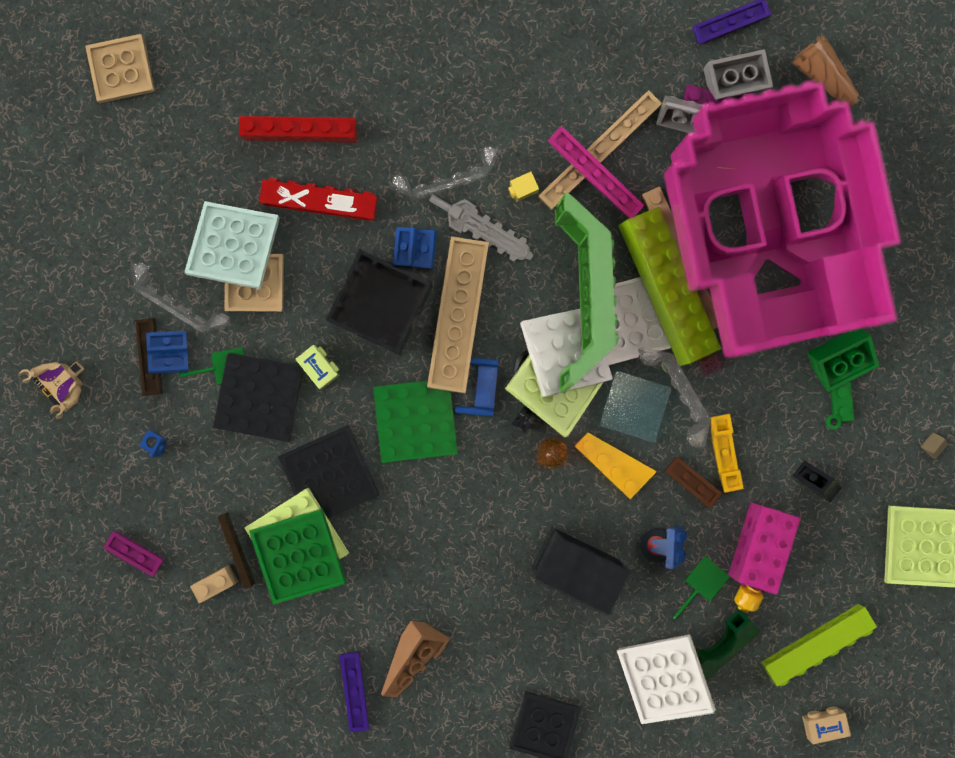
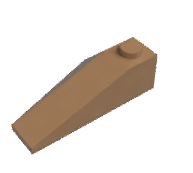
[381,621,450,697]

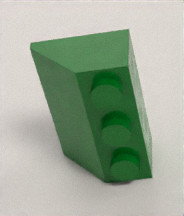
[807,328,879,392]

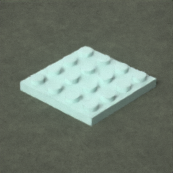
[184,201,280,289]

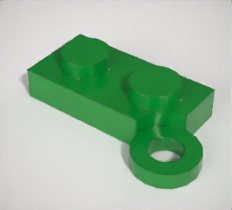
[825,382,854,430]

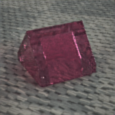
[697,352,722,377]

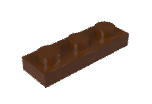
[664,456,722,508]

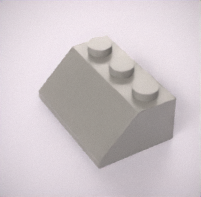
[703,49,773,100]
[656,95,703,133]

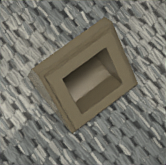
[920,432,948,459]

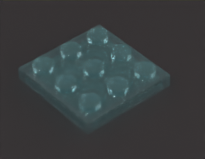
[599,371,671,443]

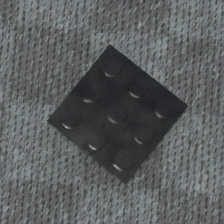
[509,691,581,758]

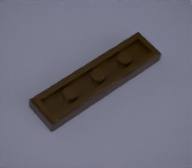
[134,318,163,396]
[217,512,255,589]

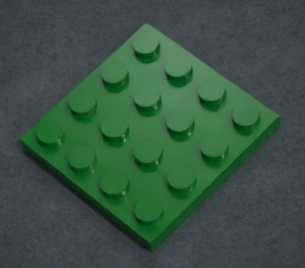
[373,381,458,463]
[249,508,347,605]

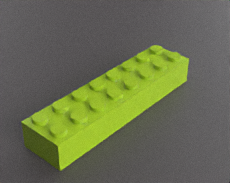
[618,206,722,366]

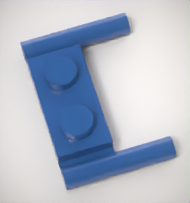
[455,357,498,416]

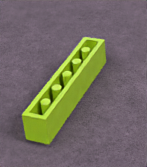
[761,604,877,687]

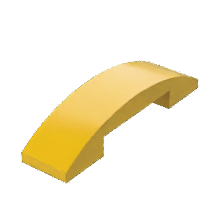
[710,414,744,493]

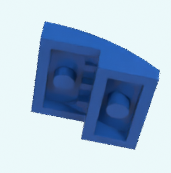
[393,227,437,269]
[146,331,189,374]

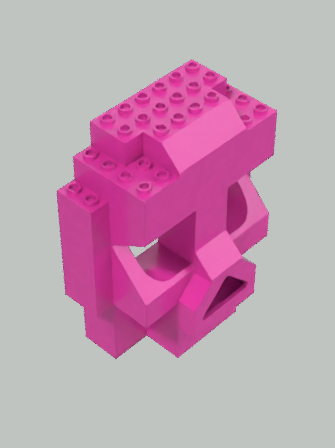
[664,81,901,357]

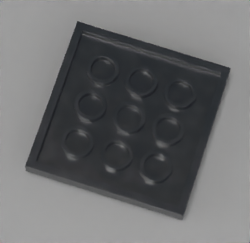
[213,353,304,442]
[278,425,380,518]

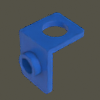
[140,430,168,458]

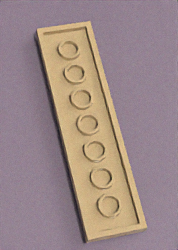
[427,236,489,393]

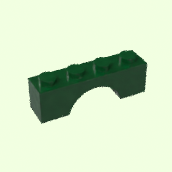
[695,609,760,681]

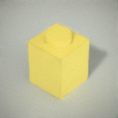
[508,172,539,202]

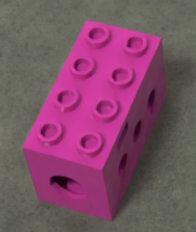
[728,502,800,594]

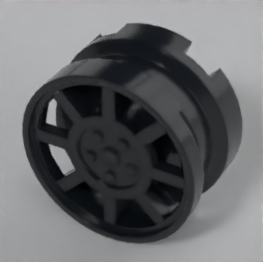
[512,405,537,433]

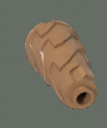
[792,35,859,107]

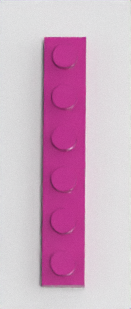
[547,126,644,219]

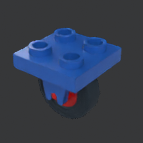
[640,525,687,569]

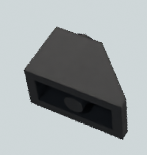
[793,461,842,503]

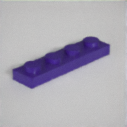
[692,0,771,46]
[339,651,370,732]

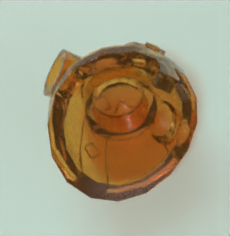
[537,437,568,469]

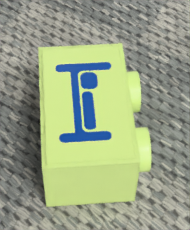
[296,345,340,389]

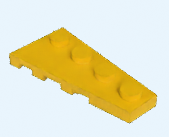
[575,432,657,499]

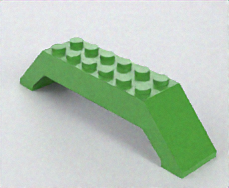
[555,193,618,393]

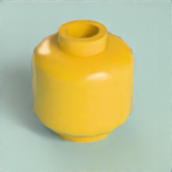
[734,584,763,613]

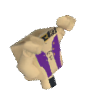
[19,362,84,419]

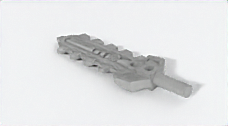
[429,195,533,262]

